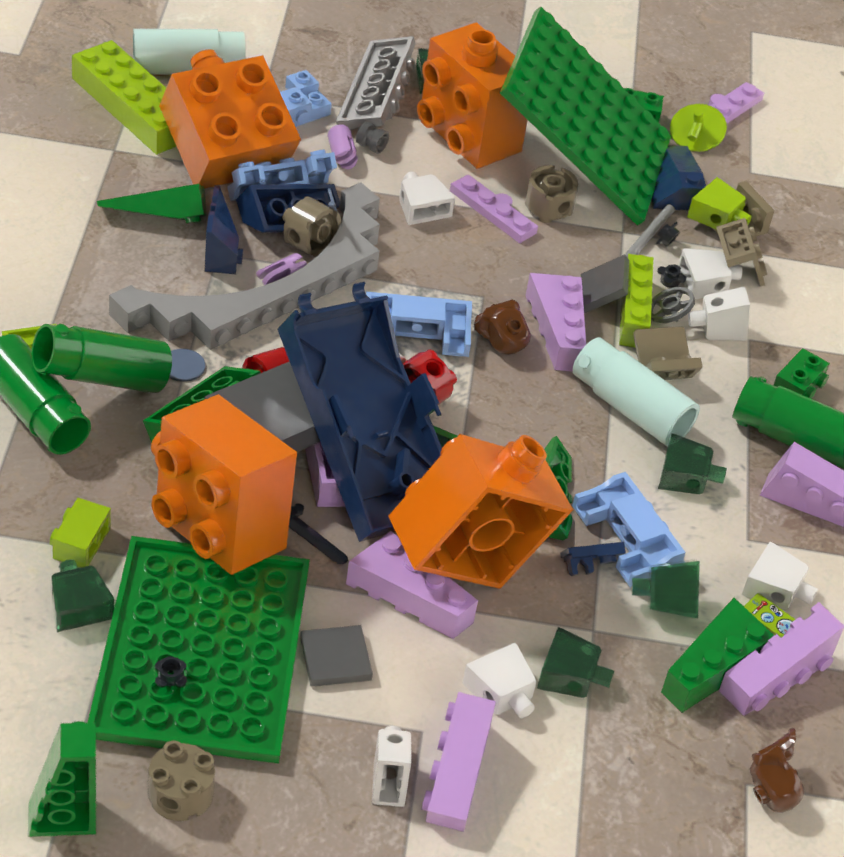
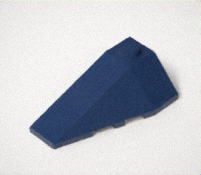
[651,145,706,211]
[236,184,340,233]
[204,185,243,275]

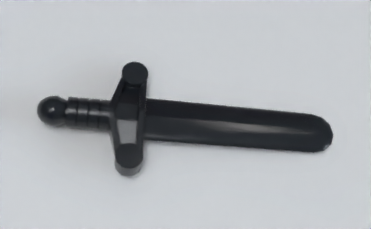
[289,503,348,564]

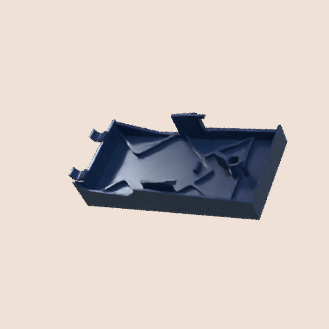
[277,282,442,542]

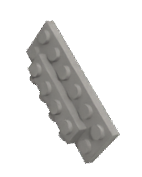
[336,36,416,129]

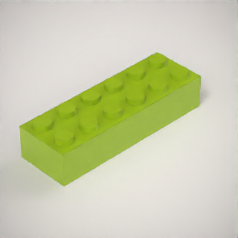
[72,40,177,155]

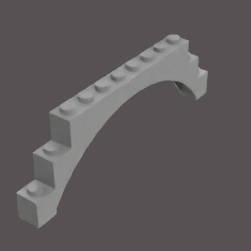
[109,182,380,350]

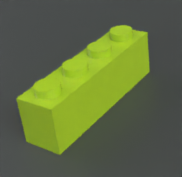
[619,254,654,348]

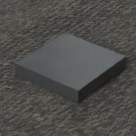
[581,254,629,313]
[300,625,373,687]

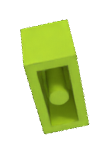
[50,498,111,569]

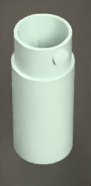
[133,29,246,75]
[573,337,700,447]

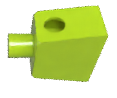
[687,177,752,230]

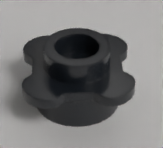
[656,222,680,247]
[657,264,687,288]
[155,657,187,688]

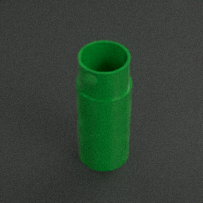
[31,323,172,393]
[0,334,91,455]
[732,376,844,469]

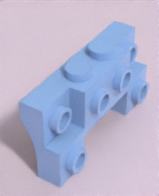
[280,70,332,127]
[227,150,337,201]
[366,292,472,357]
[572,472,686,588]

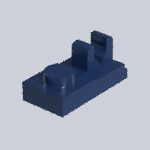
[560,542,626,576]

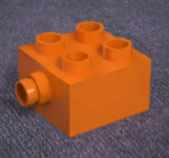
[417,22,528,169]
[159,49,301,189]
[151,394,297,575]
[389,434,573,589]

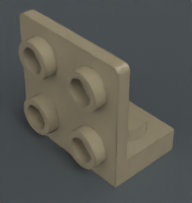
[713,181,775,236]
[716,218,768,287]
[633,326,703,380]

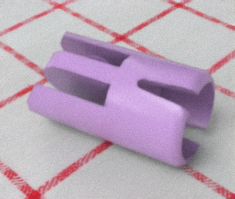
[328,125,357,170]
[256,253,307,285]

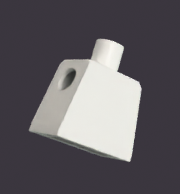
[399,171,455,225]
[678,248,742,299]
[688,287,750,341]
[742,542,818,610]
[463,643,536,718]
[372,726,411,807]

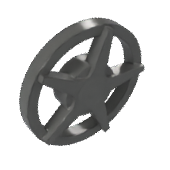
[651,287,695,323]

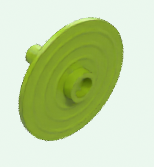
[670,104,727,152]

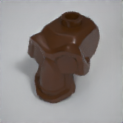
[474,299,531,355]
[750,728,804,813]

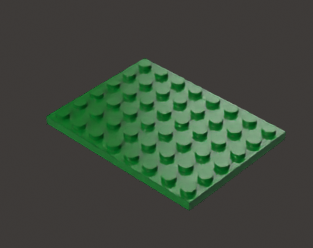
[500,7,671,226]
[87,536,310,764]

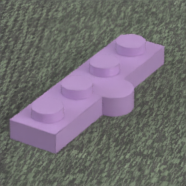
[709,82,764,124]
[450,174,538,243]

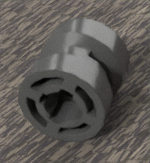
[356,122,389,154]

